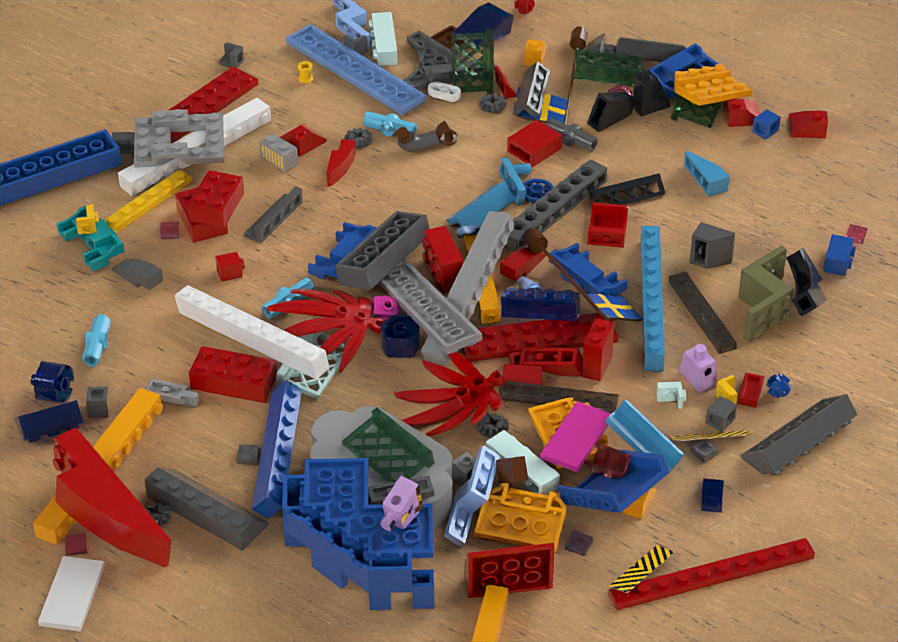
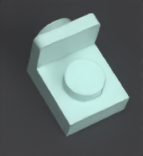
[656,382,686,409]

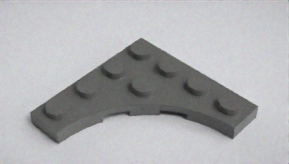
[403,30,465,90]

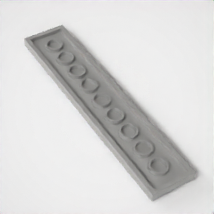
[378,259,483,354]

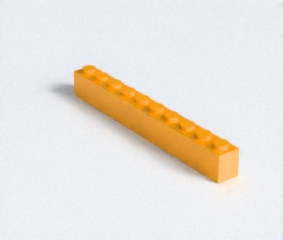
[33,388,163,545]

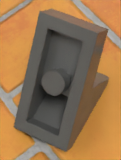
[584,33,619,62]

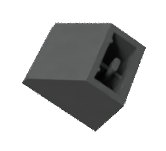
[690,222,735,269]

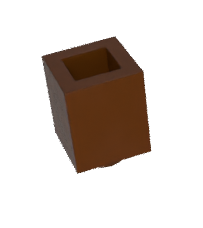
[496,456,528,487]

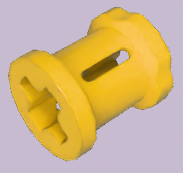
[297,61,313,84]

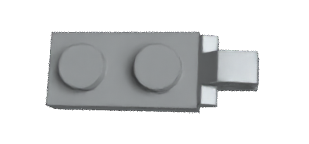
[145,378,200,407]

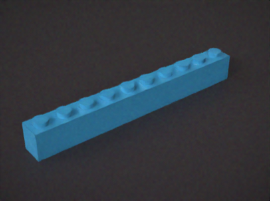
[640,226,665,372]

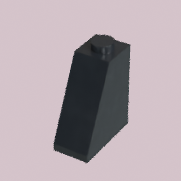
[633,70,671,117]
[586,92,637,132]

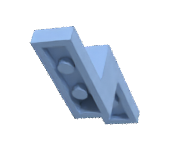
[333,0,371,49]
[444,445,500,547]

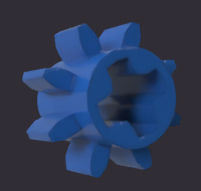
[766,373,791,399]

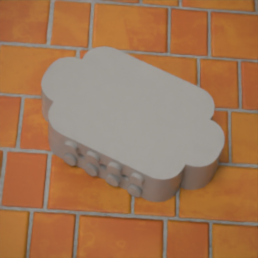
[310,406,452,530]

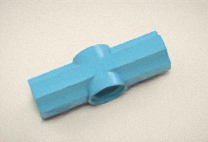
[363,111,417,136]
[261,278,315,320]
[82,314,111,367]

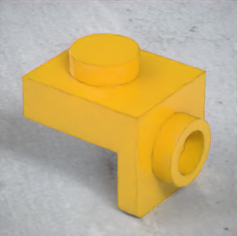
[76,204,99,234]
[715,375,738,404]

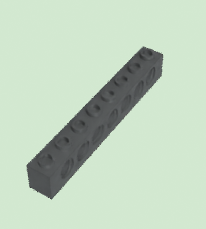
[504,159,607,252]

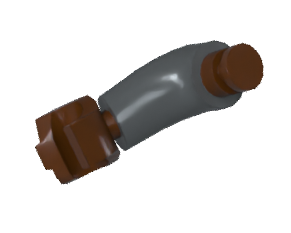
[395,120,458,152]

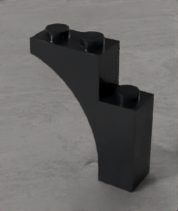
[786,247,827,316]

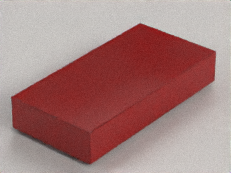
[737,372,765,408]

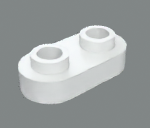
[428,82,461,102]

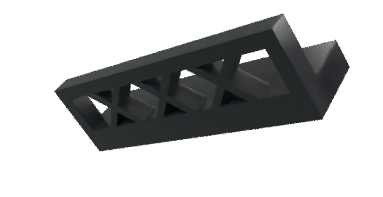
[589,173,666,205]

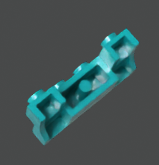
[56,205,125,272]

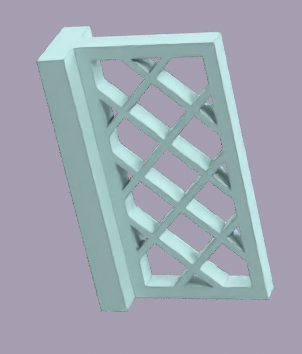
[275,332,347,400]

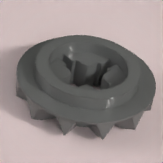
[479,93,507,113]
[345,127,373,148]
[477,412,509,438]
[143,500,171,527]

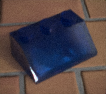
[15,400,83,443]

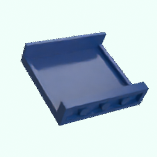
[557,448,670,513]

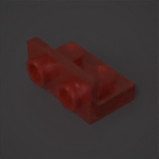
[584,443,631,479]

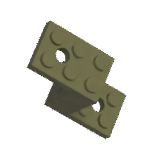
[738,245,793,342]

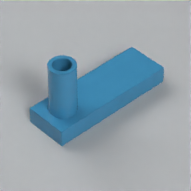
[499,158,532,205]

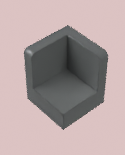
[344,34,368,55]
[219,42,244,68]
[86,387,109,418]

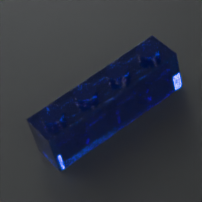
[501,287,580,321]

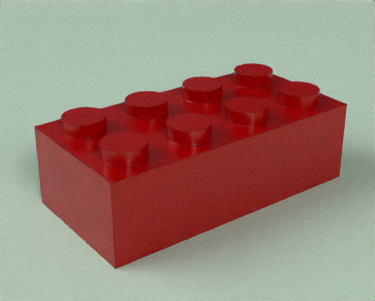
[189,346,277,403]

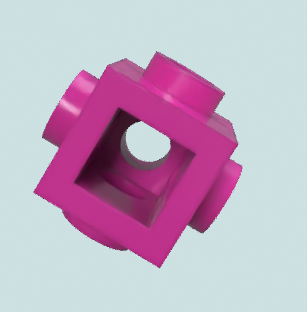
[371,295,400,325]

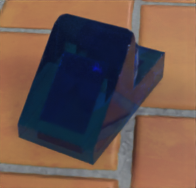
[701,478,724,513]

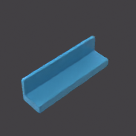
[446,181,514,227]
[605,399,684,472]

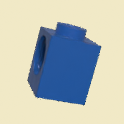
[752,109,781,140]

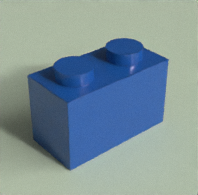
[823,234,856,276]

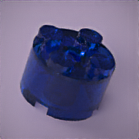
[381,314,420,358]
[31,361,74,403]

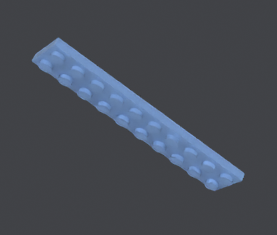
[286,24,426,115]

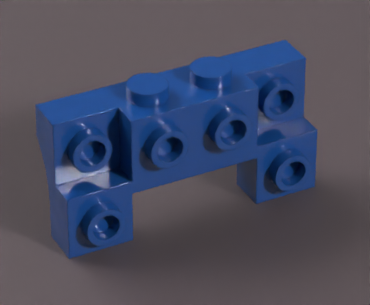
[649,43,719,100]
[308,222,377,279]
[549,243,627,296]

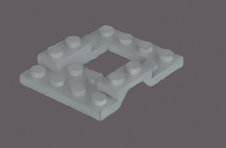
[134,109,224,168]

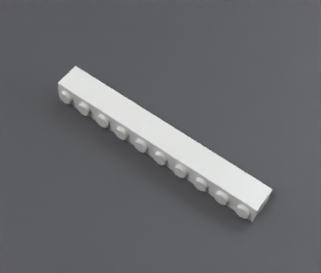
[118,98,271,196]
[175,285,330,379]

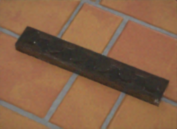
[669,272,737,354]
[498,381,619,413]

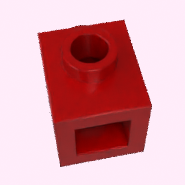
[215,251,245,282]

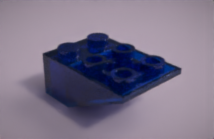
[454,2,514,47]

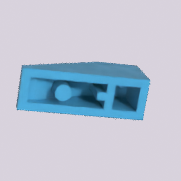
[684,151,730,196]

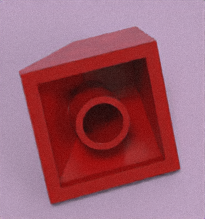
[722,99,760,127]
[789,110,828,138]
[280,123,327,157]

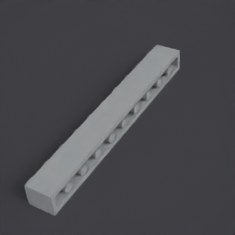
[421,211,514,366]

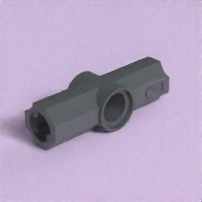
[547,118,598,152]

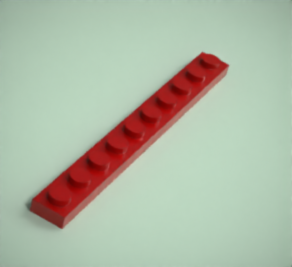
[609,538,815,610]

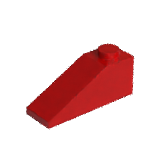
[519,347,583,377]

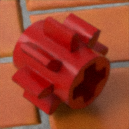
[514,0,535,15]

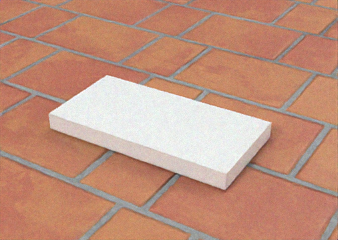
[38,556,105,632]

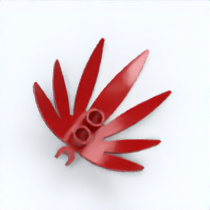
[266,289,384,373]
[394,352,506,437]

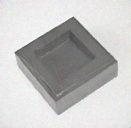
[690,439,719,463]
[236,444,260,465]

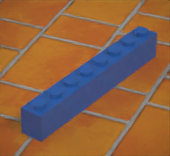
[252,380,302,519]

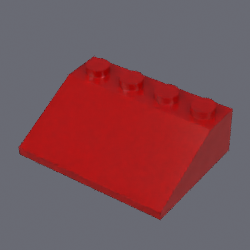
[464,543,555,599]

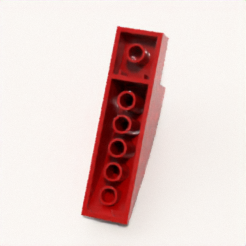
[53,427,172,567]

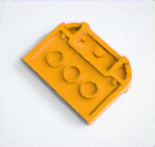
[673,64,753,106]
[528,397,608,469]
[474,483,566,553]

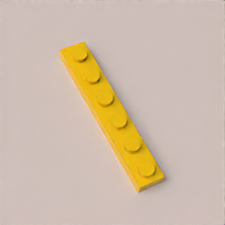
[104,169,192,233]

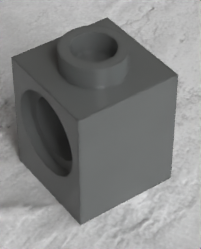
[706,396,737,432]

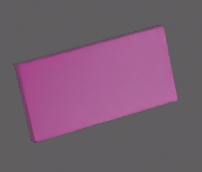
[540,401,611,472]

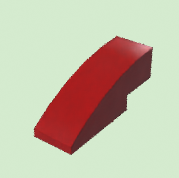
[327,139,356,186]
[500,247,546,281]

